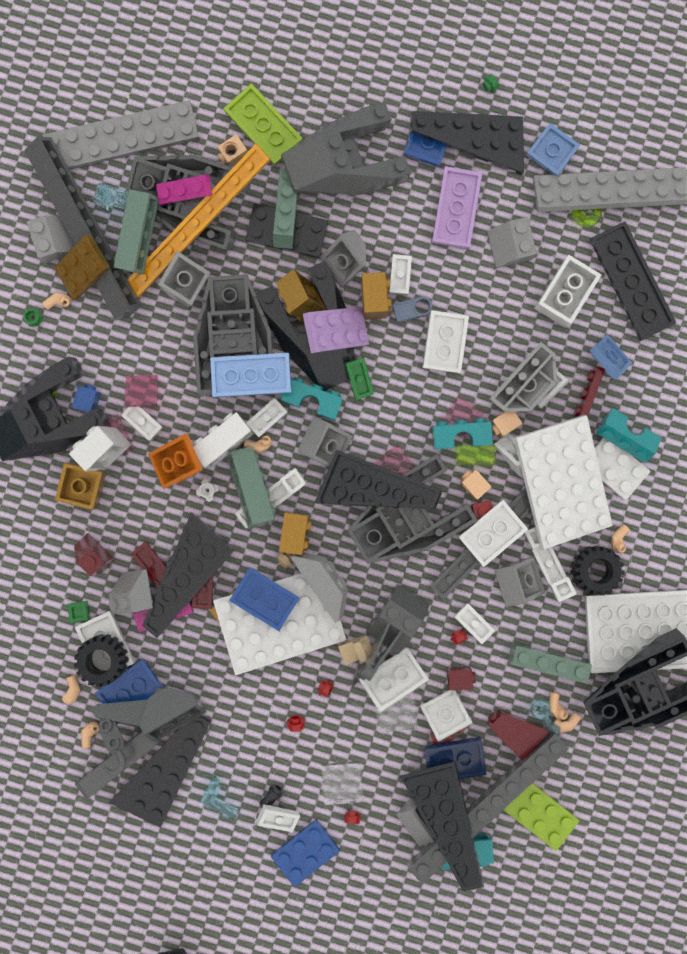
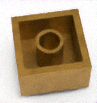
[276,269,327,322]
[361,272,391,320]
[55,462,107,510]
[279,512,312,555]

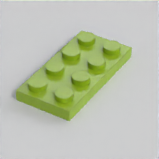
[223,83,303,166]
[504,783,580,851]

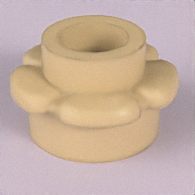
[276,552,293,569]

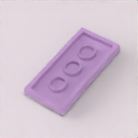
[432,166,482,249]
[303,307,369,354]

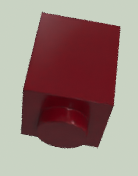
[447,666,476,691]

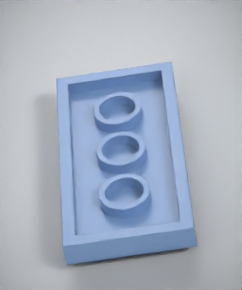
[210,353,292,398]

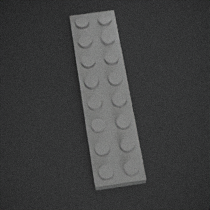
[43,100,200,170]
[533,167,687,212]

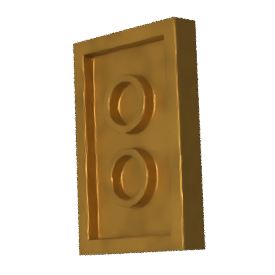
[54,234,110,300]

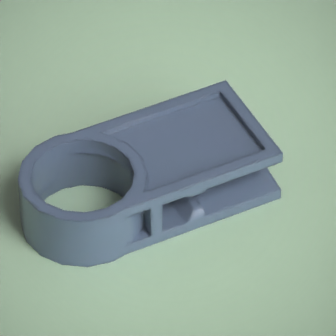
[392,297,432,323]

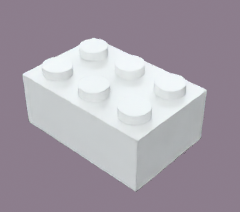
[534,255,601,328]
[192,412,255,469]
[69,426,131,471]

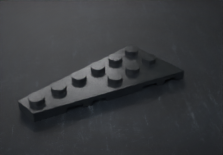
[410,111,524,175]
[315,450,443,509]
[142,512,235,638]
[109,716,211,828]
[399,762,484,892]

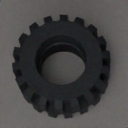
[570,546,625,596]
[74,634,129,687]

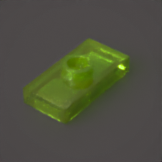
[456,446,495,465]

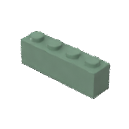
[273,168,298,249]
[114,189,158,275]
[227,446,275,529]
[508,642,592,684]

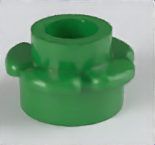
[482,74,500,93]
[23,308,43,327]

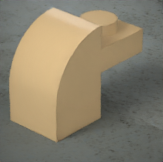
[338,635,372,665]

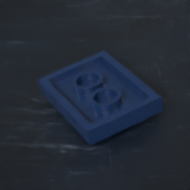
[423,737,487,779]

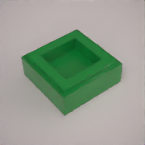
[67,601,90,623]

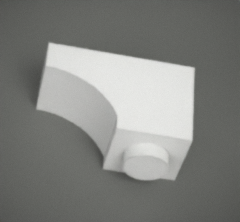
[494,433,523,478]

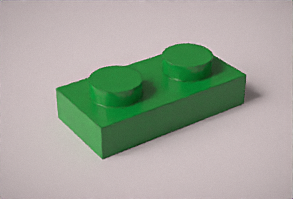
[345,357,374,400]

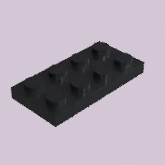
[245,203,328,259]

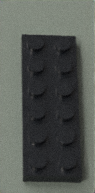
[590,221,676,341]

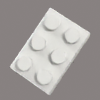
[422,310,469,373]
[595,437,651,501]
[458,500,528,567]
[75,611,135,671]
[359,648,429,713]

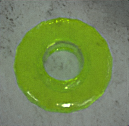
[572,209,602,227]

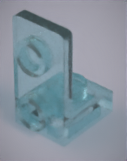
[93,183,129,211]
[201,775,239,819]

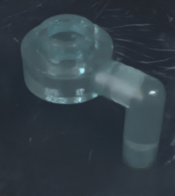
[530,698,561,734]

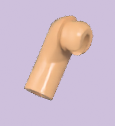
[243,436,272,453]
[611,524,630,553]
[62,675,81,704]
[548,692,568,720]
[553,712,582,733]

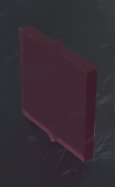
[125,374,158,408]
[441,396,484,441]

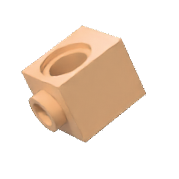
[217,134,248,167]
[491,412,523,438]
[460,470,491,500]

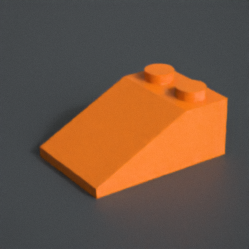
[148,433,203,489]

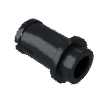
[259,784,283,806]

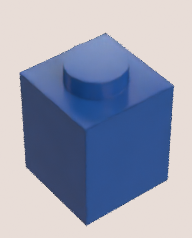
[71,384,101,413]

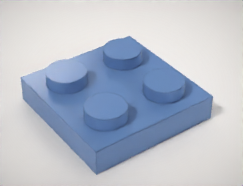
[526,123,580,176]
[590,334,632,380]

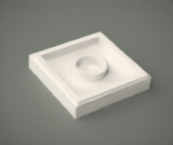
[420,690,473,742]

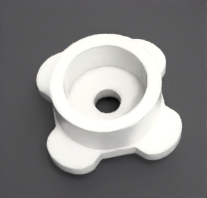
[196,479,219,502]

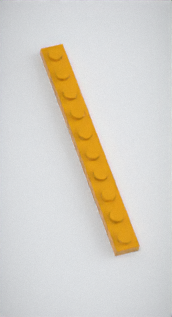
[127,144,271,297]

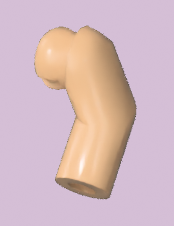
[42,293,71,310]
[81,722,99,749]

